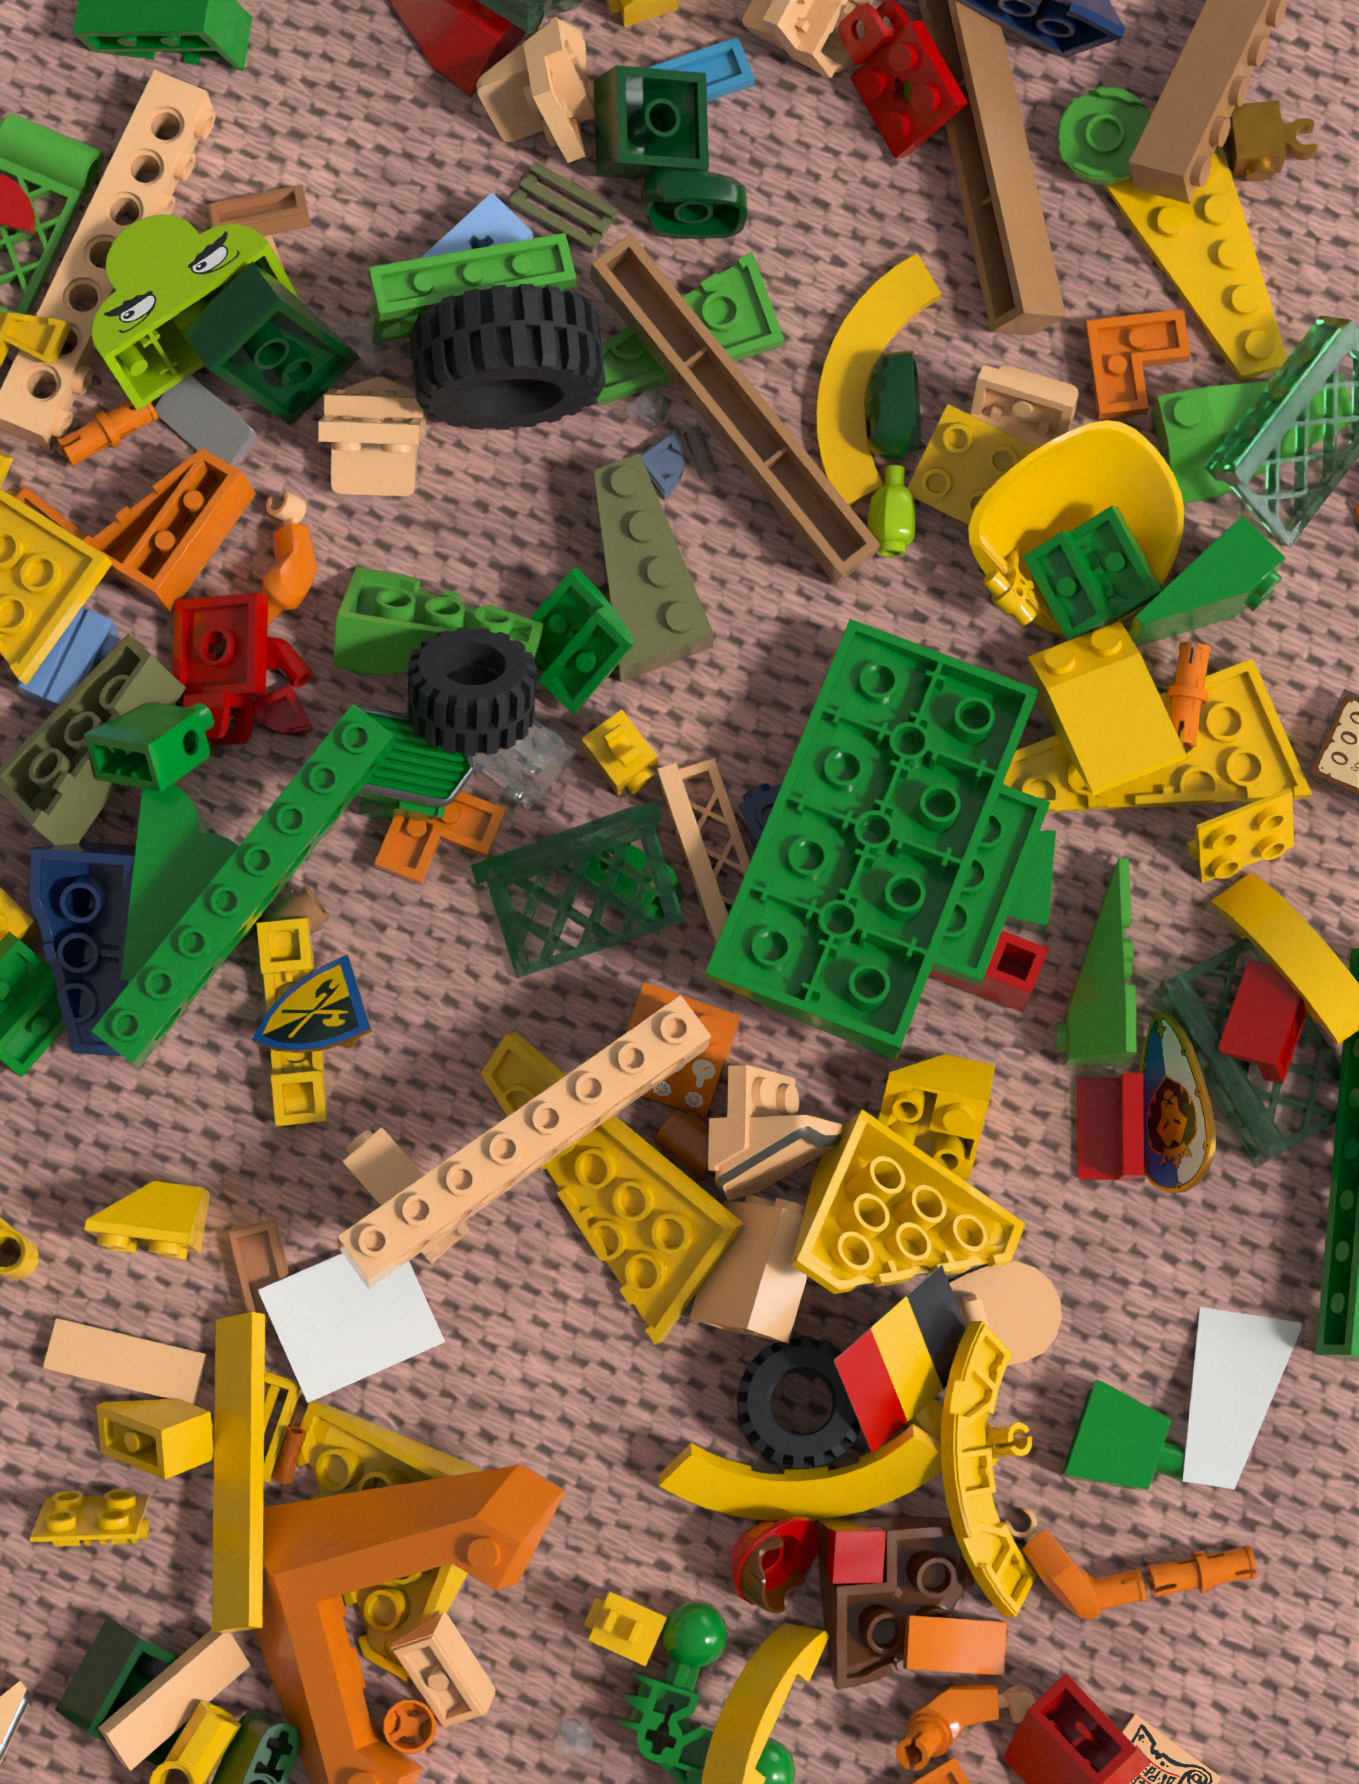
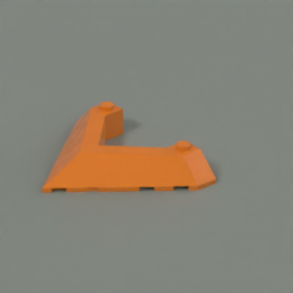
[211,1464,566,1784]

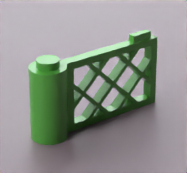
[0,113,104,315]

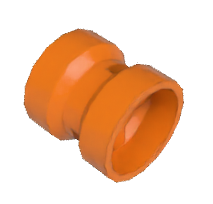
[383,1700,437,1754]

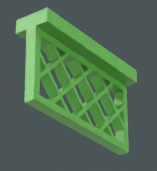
[368,233,577,344]

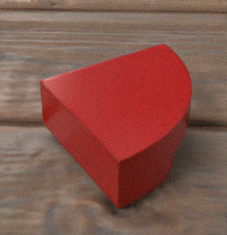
[0,174,36,236]
[253,683,313,735]

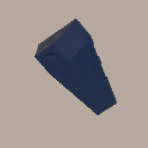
[955,0,1125,58]
[29,842,136,1057]

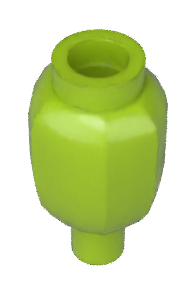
[868,465,916,558]

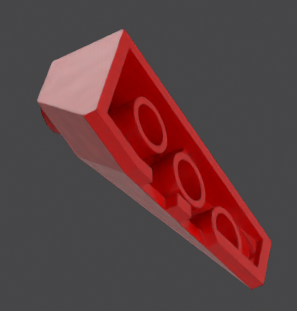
[389,0,532,98]

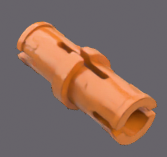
[57,400,159,468]
[1167,642,1211,748]
[1146,1545,1257,1598]

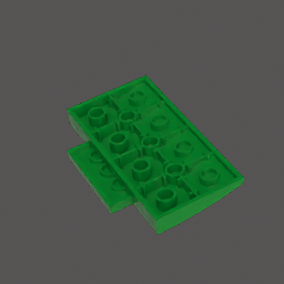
[704,619,1050,1060]

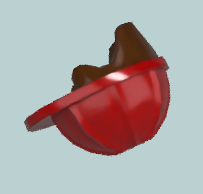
[730,1516,821,1614]

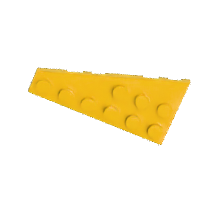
[1103,108,1289,381]
[0,488,113,685]
[1003,658,1312,813]
[480,1032,744,1345]

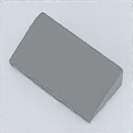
[154,375,258,466]

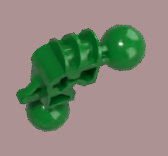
[614,1601,796,1784]

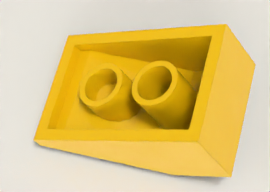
[1028,621,1187,796]

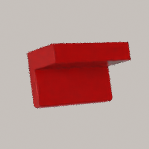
[1218,960,1308,1084]
[1077,1073,1144,1181]

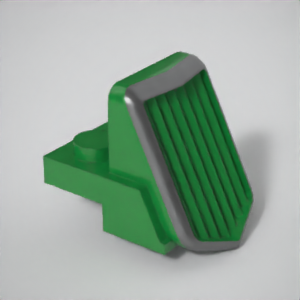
[357,705,475,821]

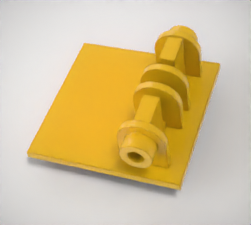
[907,404,1037,525]
[1186,788,1294,883]
[30,1489,149,1547]

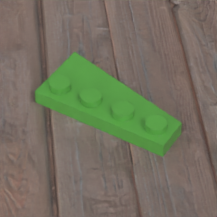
[596,251,784,406]

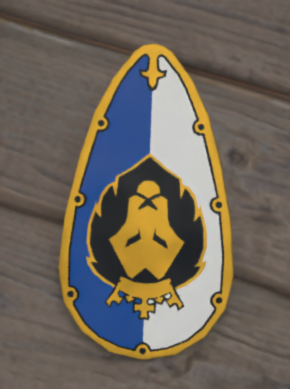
[1139,1013,1216,1193]

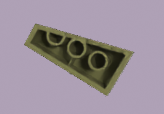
[593,453,713,682]
[0,633,186,845]

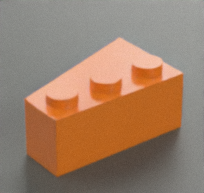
[82,448,256,614]

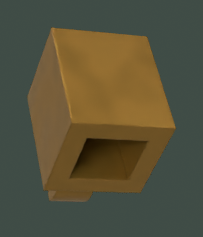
[1227,100,1318,182]

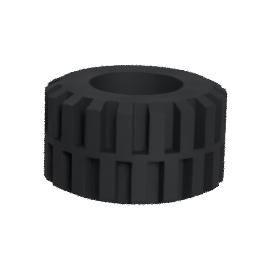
[407,627,537,756]
[736,1336,861,1469]

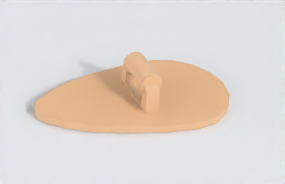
[949,1261,1062,1366]

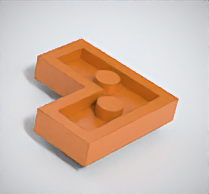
[1084,309,1191,420]
[374,791,507,886]

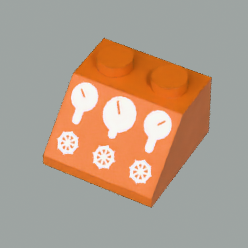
[625,982,740,1119]

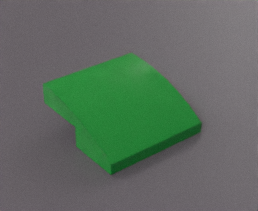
[1022,506,1163,641]
[530,567,636,715]
[0,931,66,1077]

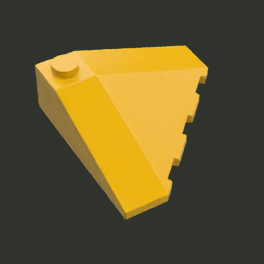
[791,1109,1026,1294]
[298,1400,482,1682]

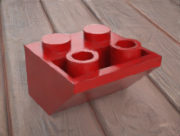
[1003,1673,1151,1784]

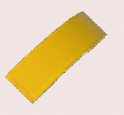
[1211,872,1359,1045]
[256,918,327,1126]
[701,1623,829,1784]

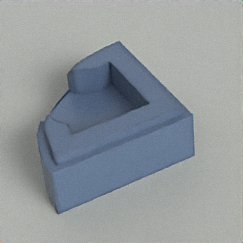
[641,429,684,500]

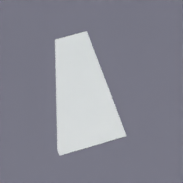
[1183,1307,1302,1490]

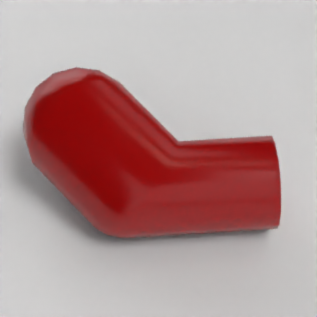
[266,637,313,688]

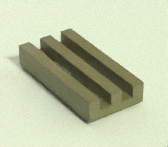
[509,161,618,254]

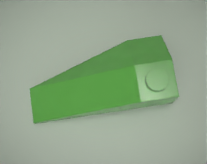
[1151,375,1355,504]
[333,567,543,675]
[1055,858,1137,1067]

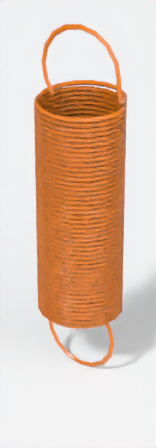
[272,1414,306,1497]

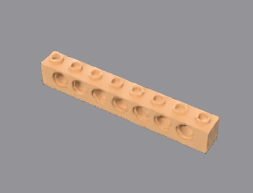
[0,70,215,450]
[337,995,712,1289]

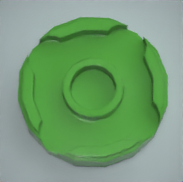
[1056,87,1151,185]

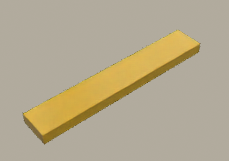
[212,1312,265,1633]

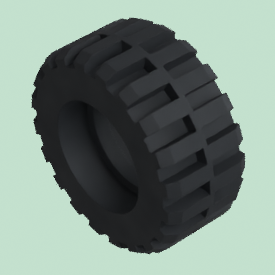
[410,284,605,430]

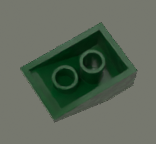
[181,262,360,425]

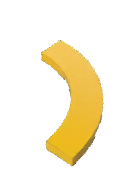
[816,253,941,507]
[941,1321,1038,1617]
[659,1424,942,1521]

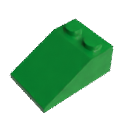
[1128,515,1286,647]

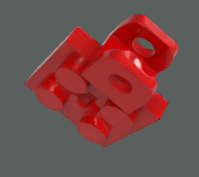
[839,0,968,159]
[173,593,268,746]

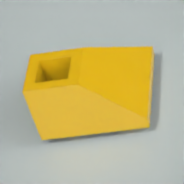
[878,1054,995,1181]
[84,1181,210,1261]

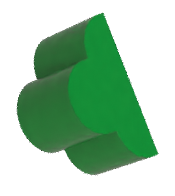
[121,784,265,986]

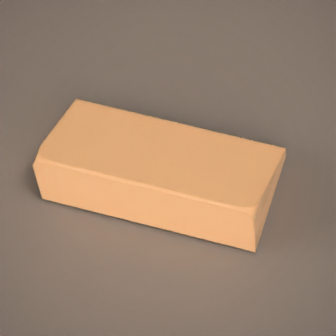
[390,1612,496,1728]

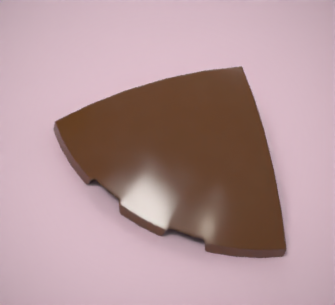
[817,1516,975,1690]

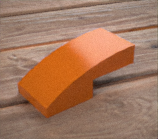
[903,1615,1007,1675]

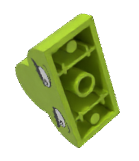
[92,215,301,411]

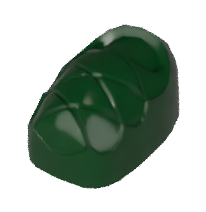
[641,168,747,239]
[864,350,922,460]

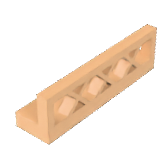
[657,758,750,947]

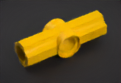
[150,1700,241,1784]

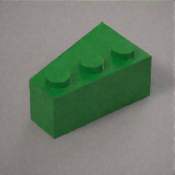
[72,0,252,71]

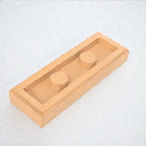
[43,1318,208,1405]
[98,1629,251,1771]

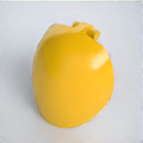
[968,420,1184,635]

